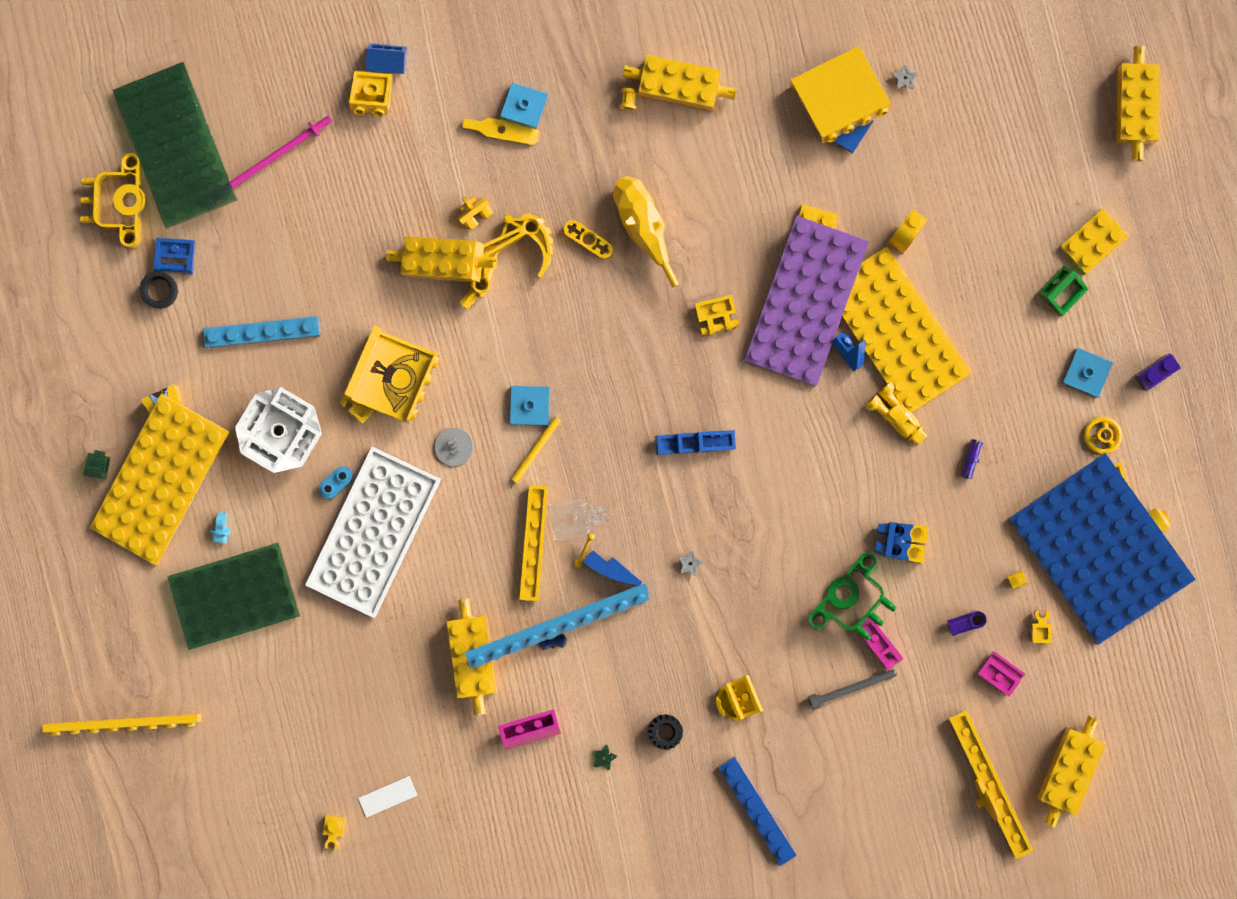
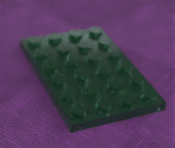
[167,543,301,650]

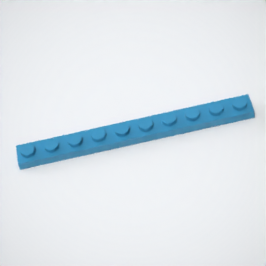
[465,583,649,669]

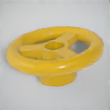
[1084,417,1122,455]

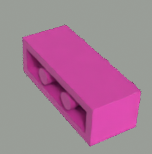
[498,709,561,750]

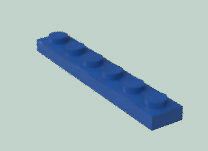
[718,757,797,866]

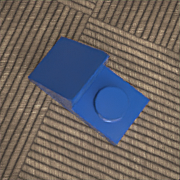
[831,332,866,372]

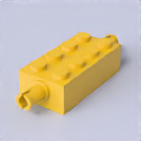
[1116,46,1160,162]
[622,55,737,112]
[386,236,497,283]
[447,598,497,715]
[1037,715,1106,828]

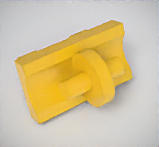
[457,196,493,230]

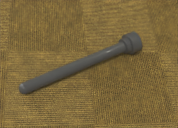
[808,669,897,711]

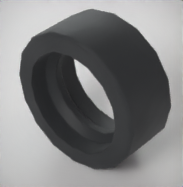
[139,271,178,309]

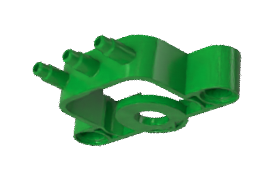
[809,553,896,641]

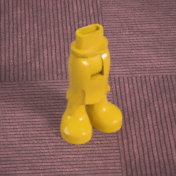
[864,381,927,446]

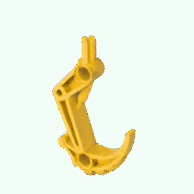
[459,213,553,310]

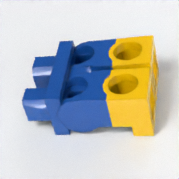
[874,522,929,563]

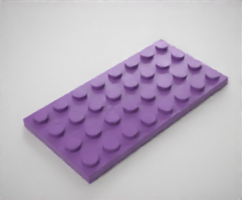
[745,216,869,386]

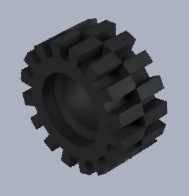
[648,714,683,750]

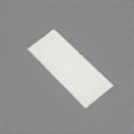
[358,776,418,818]

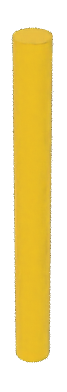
[511,417,561,483]

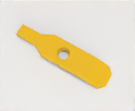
[463,118,539,145]

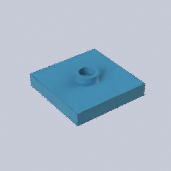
[500,83,548,130]
[1062,348,1113,398]
[510,386,550,425]

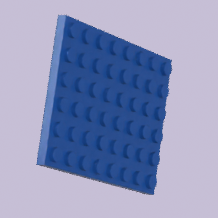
[1009,453,1196,645]

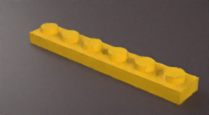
[519,485,549,601]

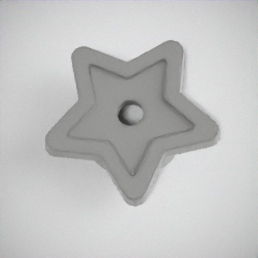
[893,65,918,89]
[679,551,703,576]

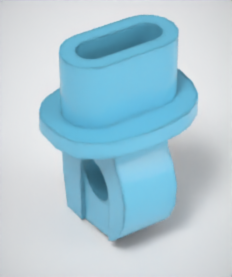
[210,512,230,543]

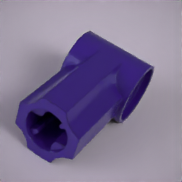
[947,610,987,636]

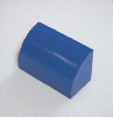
[366,43,407,74]

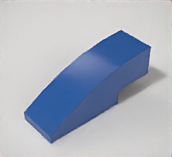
[584,550,642,585]

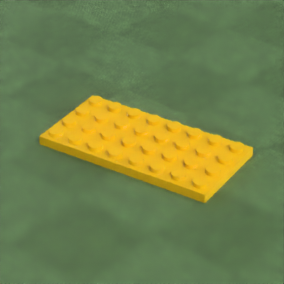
[842,246,972,413]
[90,394,229,566]

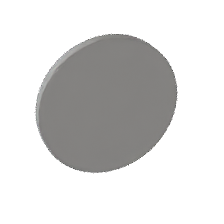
[435,428,473,466]

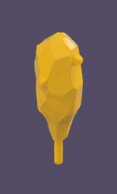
[613,176,679,288]

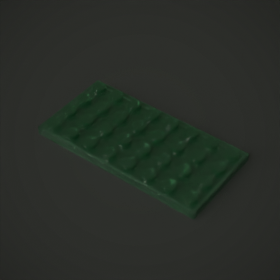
[113,62,237,229]

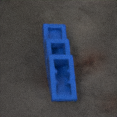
[655,430,736,455]

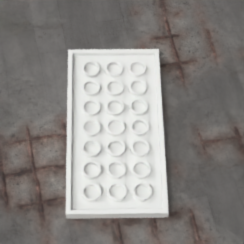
[306,447,442,618]

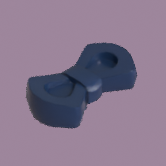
[538,633,567,650]

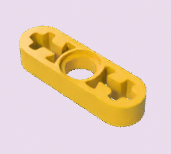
[564,220,613,259]

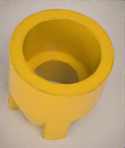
[1007,570,1027,589]

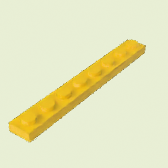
[948,710,1033,859]
[42,713,201,735]

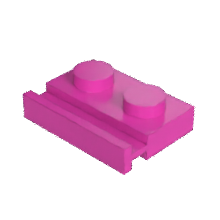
[977,651,1025,697]

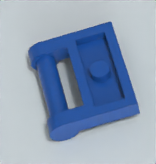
[154,238,195,275]

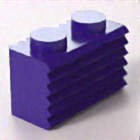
[1135,353,1181,391]

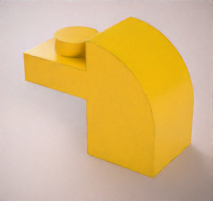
[888,209,928,254]

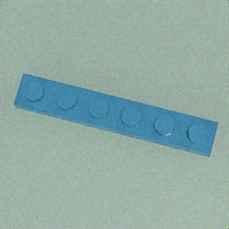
[203,316,320,348]

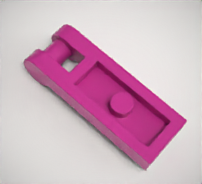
[862,619,903,671]

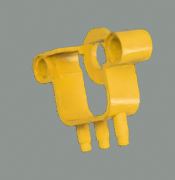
[80,153,146,249]

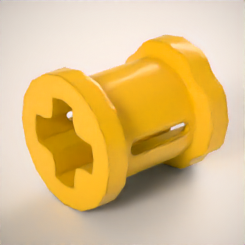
[619,88,638,111]

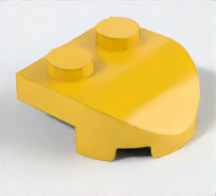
[716,675,763,721]

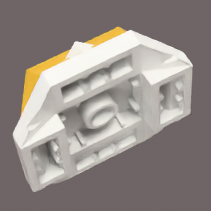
[235,387,322,473]

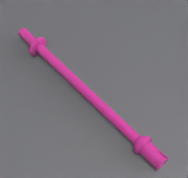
[201,115,332,208]

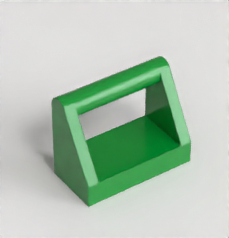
[1038,266,1089,317]

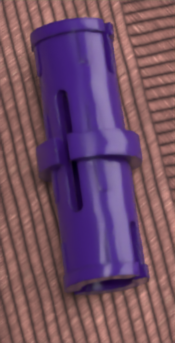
[960,439,983,479]

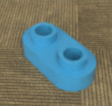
[319,467,353,499]

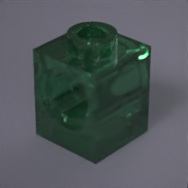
[83,450,111,479]

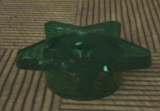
[592,745,617,770]

